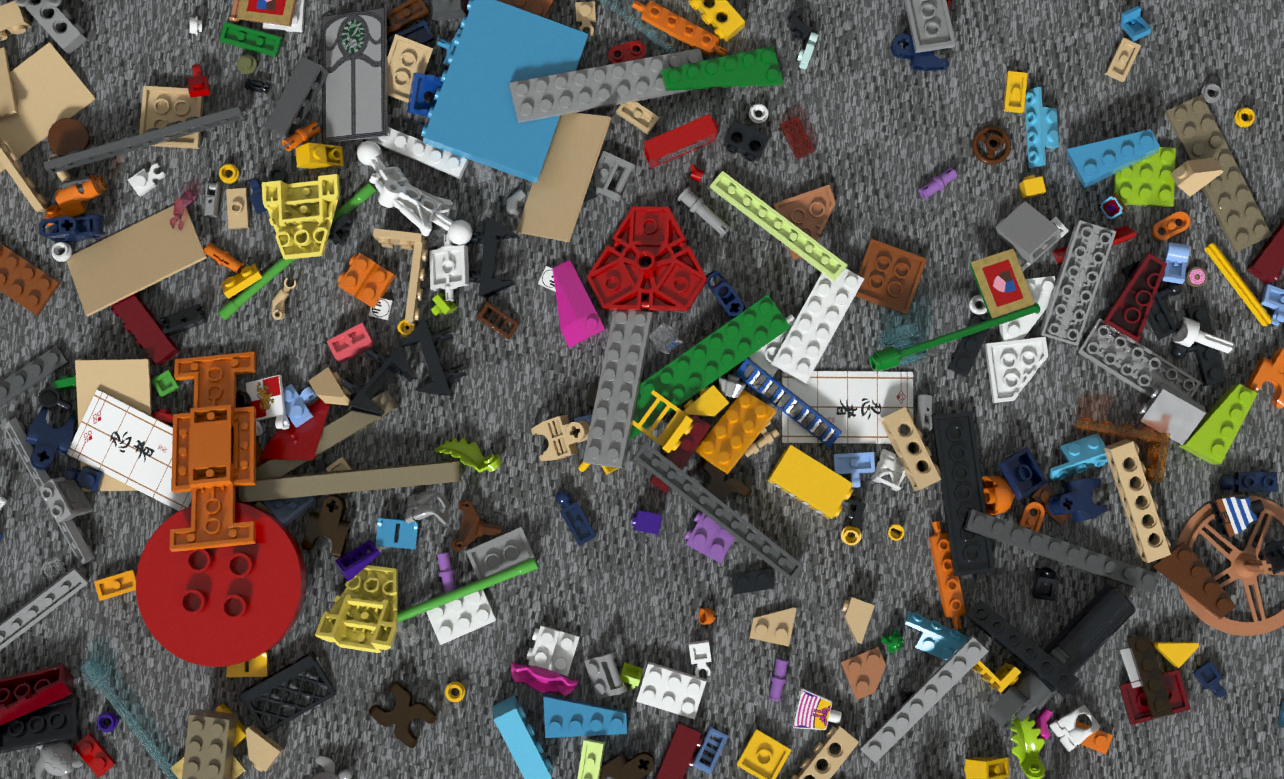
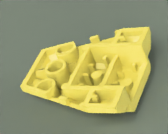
[262,174,340,260]
[315,565,398,653]

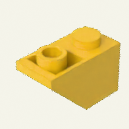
[295,143,344,169]
[683,385,729,417]

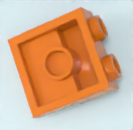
[338,252,396,309]

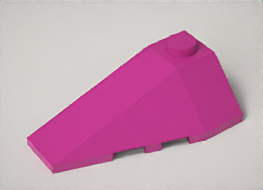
[552,260,605,348]

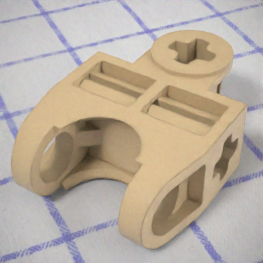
[531,415,590,461]

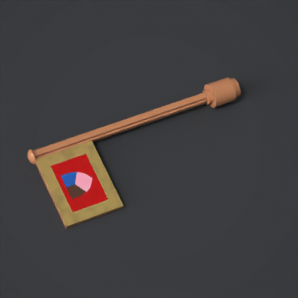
[229,0,297,26]

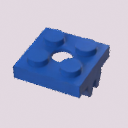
[407,73,443,117]

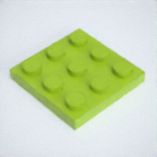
[1113,147,1176,208]

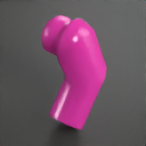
[1034,708,1053,739]

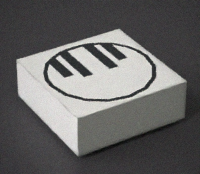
[538,266,556,291]
[369,298,393,321]

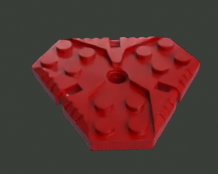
[587,206,707,312]

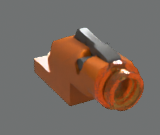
[44,175,107,226]

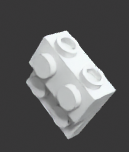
[526,625,580,676]

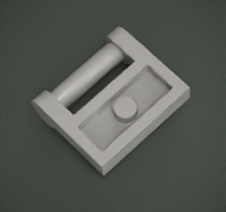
[594,151,636,202]
[584,652,627,700]

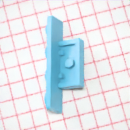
[1025,87,1059,169]
[1050,433,1108,481]
[905,611,970,661]

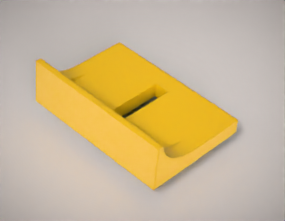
[226,652,268,677]

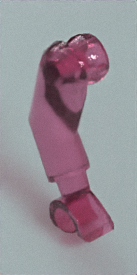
[170,190,197,230]

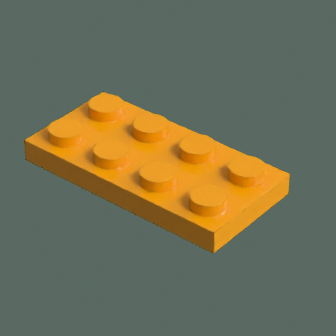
[695,390,776,474]

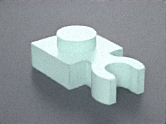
[797,32,819,69]

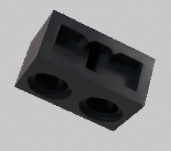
[723,120,770,162]

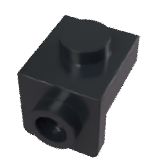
[787,7,812,42]
[1261,539,1284,575]

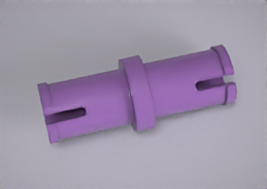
[918,167,957,200]
[437,552,456,593]
[768,658,789,701]

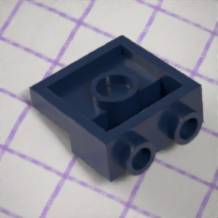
[998,447,1047,500]

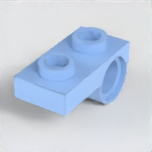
[1162,242,1190,284]

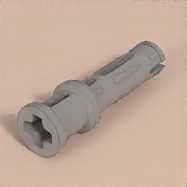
[677,186,731,237]

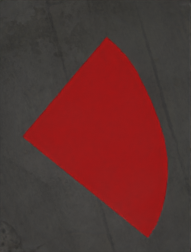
[260,399,330,460]

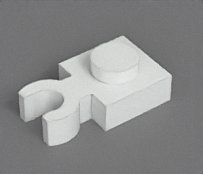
[128,163,166,197]
[689,640,712,677]

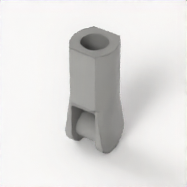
[204,181,221,217]
[915,395,933,432]

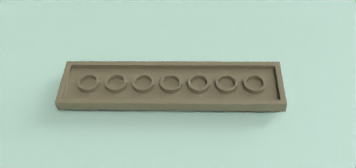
[1165,95,1272,253]

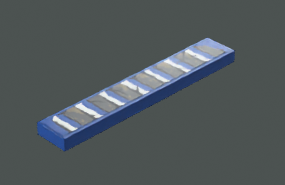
[735,358,842,448]

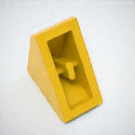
[1152,642,1199,668]

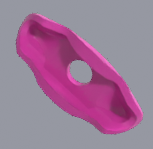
[511,661,579,697]

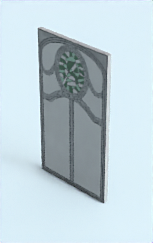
[322,7,388,143]

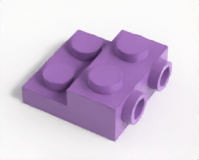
[684,510,734,563]

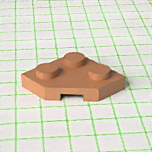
[840,646,886,700]

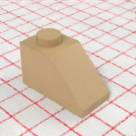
[1170,157,1224,197]
[841,596,875,644]
[245,725,284,772]

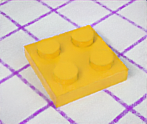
[736,729,791,779]

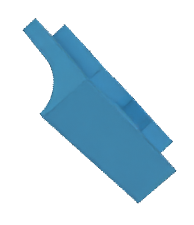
[376,517,419,549]

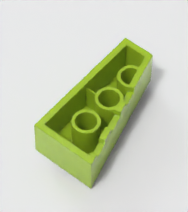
[1178,384,1258,465]

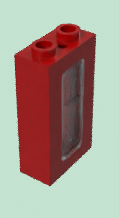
[643,114,719,169]

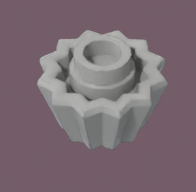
[719,374,746,398]

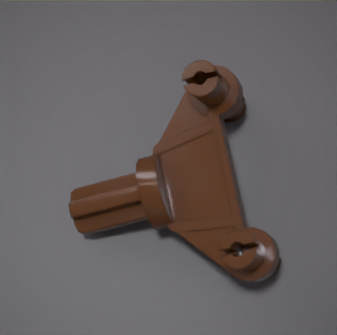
[451,499,502,551]

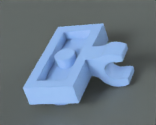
[1261,284,1284,326]
[283,384,317,428]
[833,452,875,488]

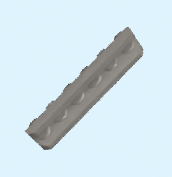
[1040,220,1116,346]
[1078,318,1201,399]

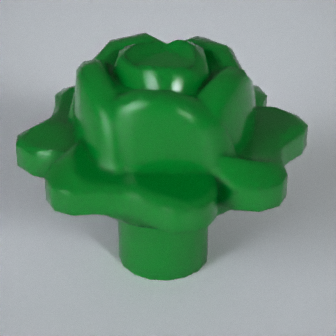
[881,630,903,654]

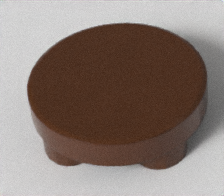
[48,118,90,157]

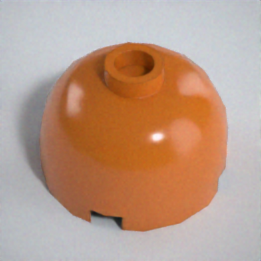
[982,475,1015,516]

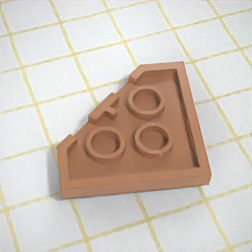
[773,185,836,260]

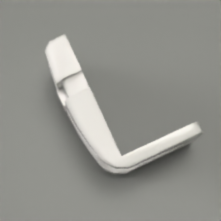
[872,449,906,491]
[1049,705,1100,752]

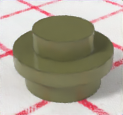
[237,54,257,74]

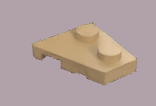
[749,607,797,646]

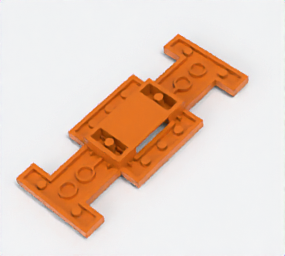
[170,352,256,552]

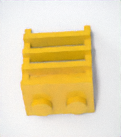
[632,390,694,453]
[972,660,1021,693]

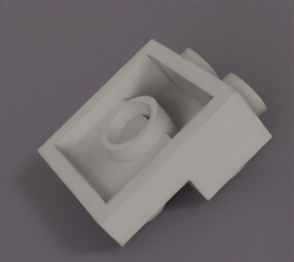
[39,477,93,522]

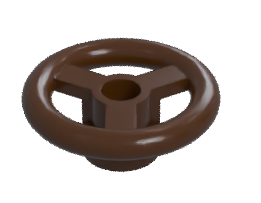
[972,126,1011,165]

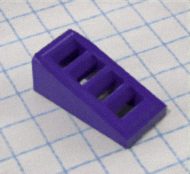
[335,540,380,581]

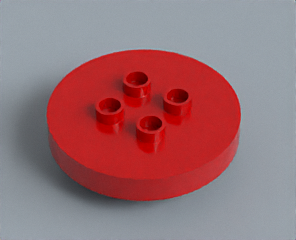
[136,501,307,667]

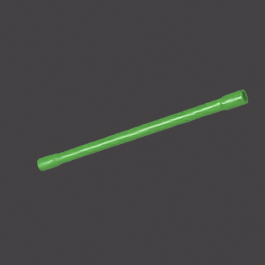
[218,182,376,320]
[397,557,539,623]

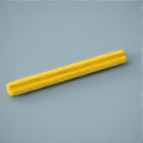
[1205,243,1273,326]

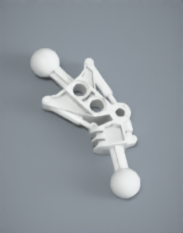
[357,140,473,245]

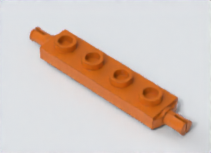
[632,0,728,57]
[928,521,966,630]

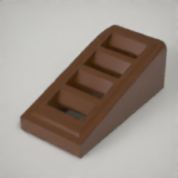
[475,301,520,340]

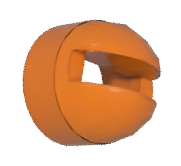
[699,608,716,625]

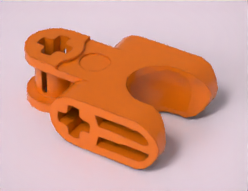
[1245,348,1284,409]

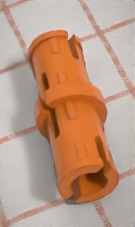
[282,121,321,151]
[204,242,244,274]

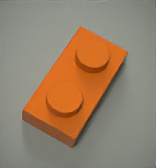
[1076,720,1113,754]

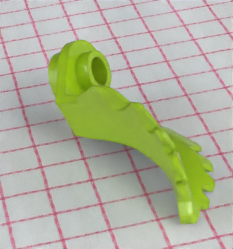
[434,438,502,473]
[1010,716,1045,779]

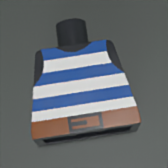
[1209,495,1264,537]

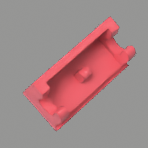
[327,323,376,364]

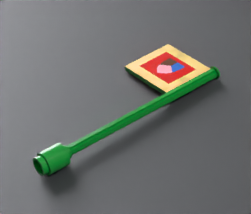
[869,249,1040,372]

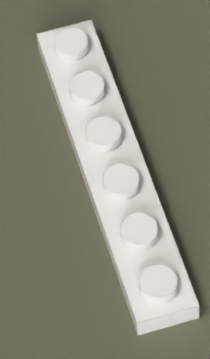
[364,127,469,179]

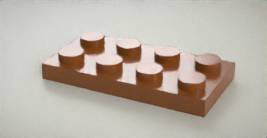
[0,243,61,316]

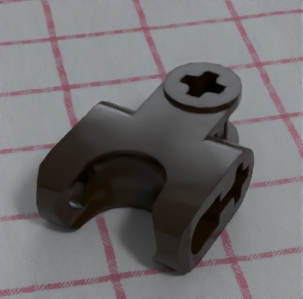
[302,496,352,559]
[599,752,655,779]

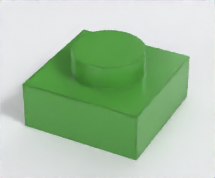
[151,370,180,398]

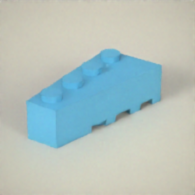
[493,695,553,779]

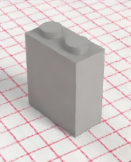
[996,201,1061,264]
[1138,383,1206,445]

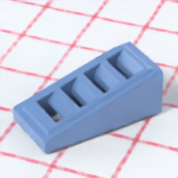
[692,727,728,774]

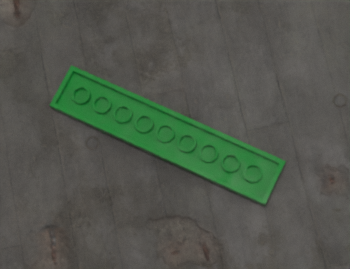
[629,294,791,440]

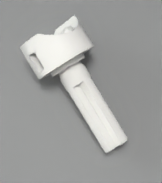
[1172,317,1234,353]

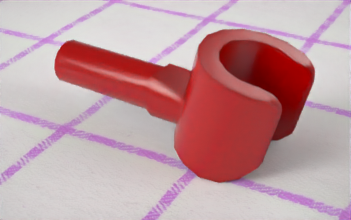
[690,165,705,182]

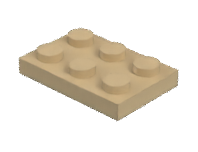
[387,34,433,103]

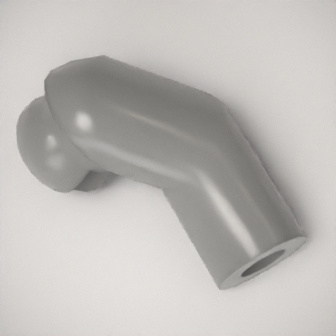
[506,189,526,218]

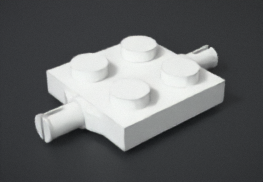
[429,234,469,302]

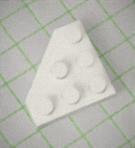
[999,276,1055,342]
[985,337,1048,403]

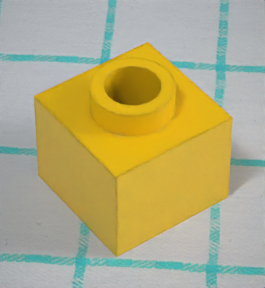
[1019,175,1046,199]

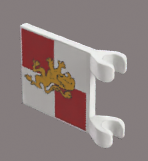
[246,375,290,436]

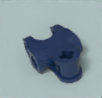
[890,34,949,71]
[39,215,106,243]
[706,270,747,320]
[25,406,76,470]
[1047,478,1108,522]

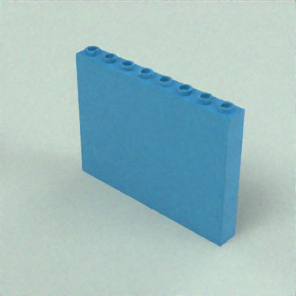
[421,0,588,184]

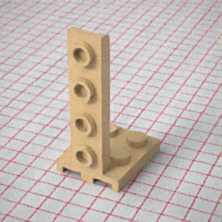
[0,138,48,212]
[373,228,428,325]

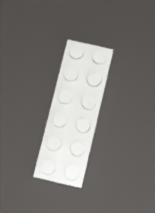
[771,269,864,384]

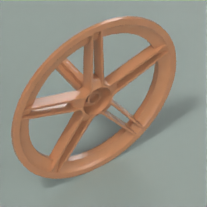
[1176,495,1284,636]

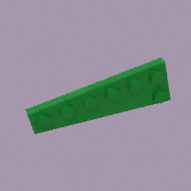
[661,46,784,91]

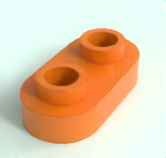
[1151,211,1191,242]
[1018,502,1045,532]

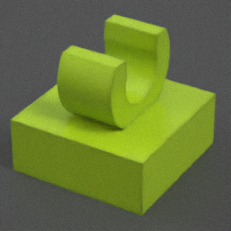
[431,292,458,316]
[620,662,643,690]

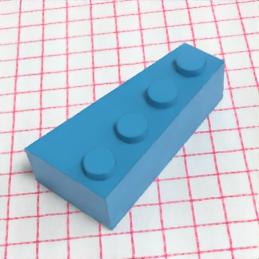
[1066,129,1160,189]
[543,694,627,738]

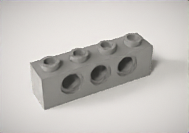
[24,0,87,55]

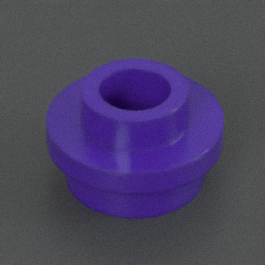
[97,711,118,732]

